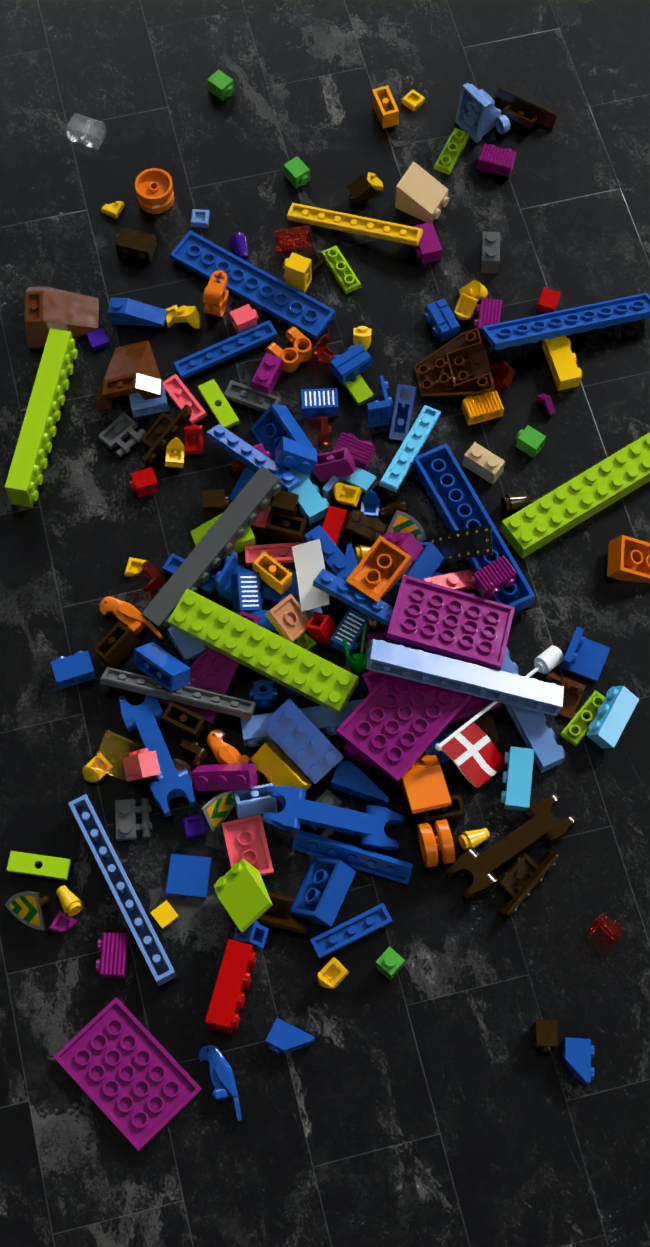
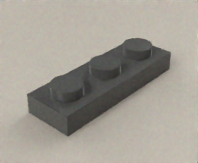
[224,380,281,412]

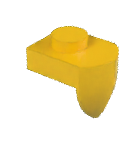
[459,280,488,300]
[454,293,478,321]
[172,305,200,329]
[353,326,371,351]
[165,437,185,468]
[333,482,362,507]
[82,753,113,783]
[317,957,350,989]

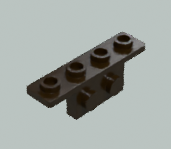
[494,86,558,130]
[140,404,192,468]
[497,852,559,916]
[227,891,310,934]

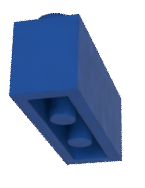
[133,642,191,692]

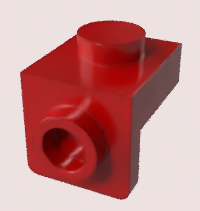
[184,425,204,455]

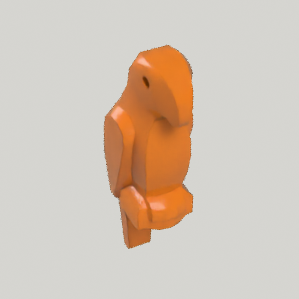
[99,596,163,640]
[207,729,258,786]

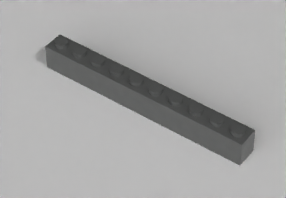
[142,466,283,631]

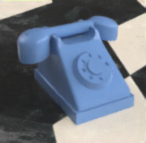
[455,83,510,143]

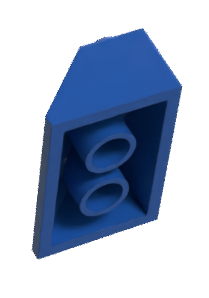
[250,404,313,468]
[390,542,444,595]
[291,857,356,927]

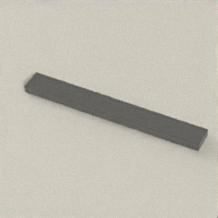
[100,667,256,720]

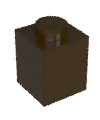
[347,174,377,205]
[202,489,230,516]
[534,1020,558,1053]

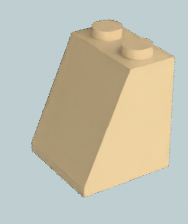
[395,162,449,223]

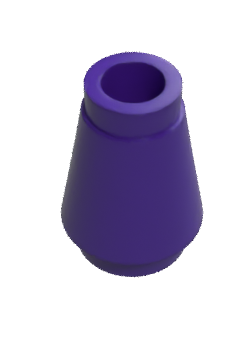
[229,232,248,260]

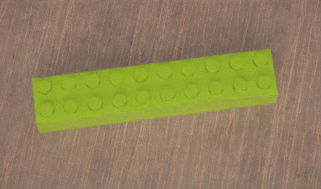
[5,328,78,508]
[500,432,650,559]
[168,588,359,716]

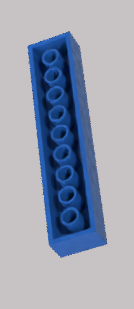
[413,443,535,613]

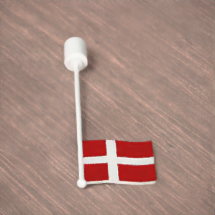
[435,645,564,788]

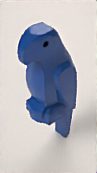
[199,1045,242,1121]

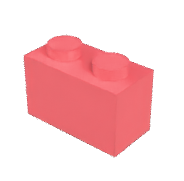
[122,748,161,782]

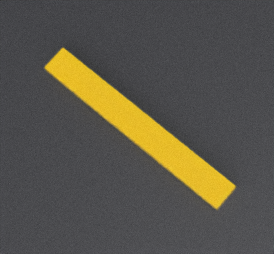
[286,203,423,246]

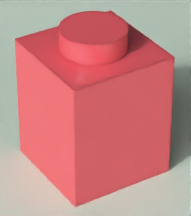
[229,304,258,334]

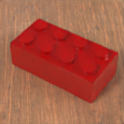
[205,939,257,1035]

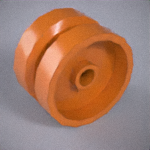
[135,168,175,214]
[417,819,455,868]

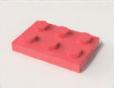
[221,814,274,876]

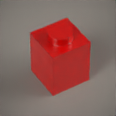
[536,287,561,315]
[129,467,159,497]
[305,612,337,644]

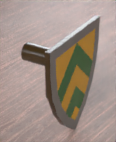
[384,509,427,542]
[198,790,234,833]
[5,891,49,931]

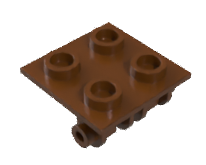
[545,671,586,720]

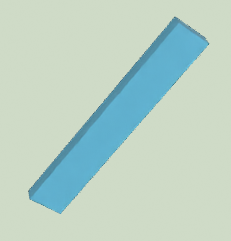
[379,405,441,492]

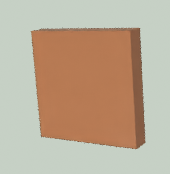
[265,594,310,642]

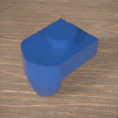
[360,490,380,519]

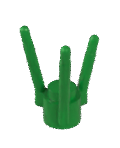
[343,623,372,673]

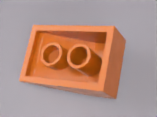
[607,535,650,583]
[346,536,412,603]
[400,755,452,814]

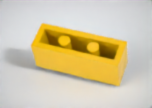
[542,335,582,391]
[250,742,313,791]

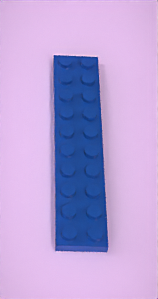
[170,230,336,340]
[482,293,650,350]

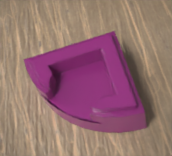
[537,394,556,415]
[49,911,78,933]

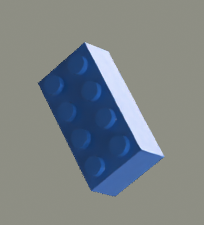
[260,698,344,784]

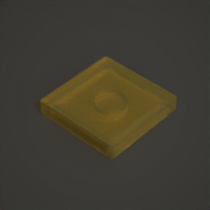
[92,730,143,782]

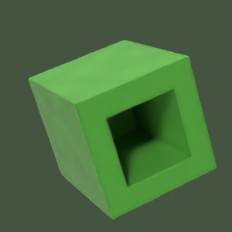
[207,69,234,101]
[284,156,310,189]
[516,425,546,458]
[375,946,405,981]

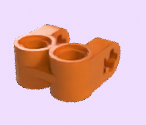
[203,270,229,317]
[266,327,312,372]

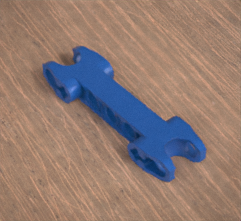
[118,695,197,817]
[262,786,404,850]

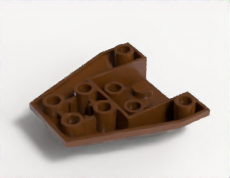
[25,286,99,349]
[414,328,495,398]
[94,340,163,411]

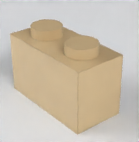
[463,442,505,484]

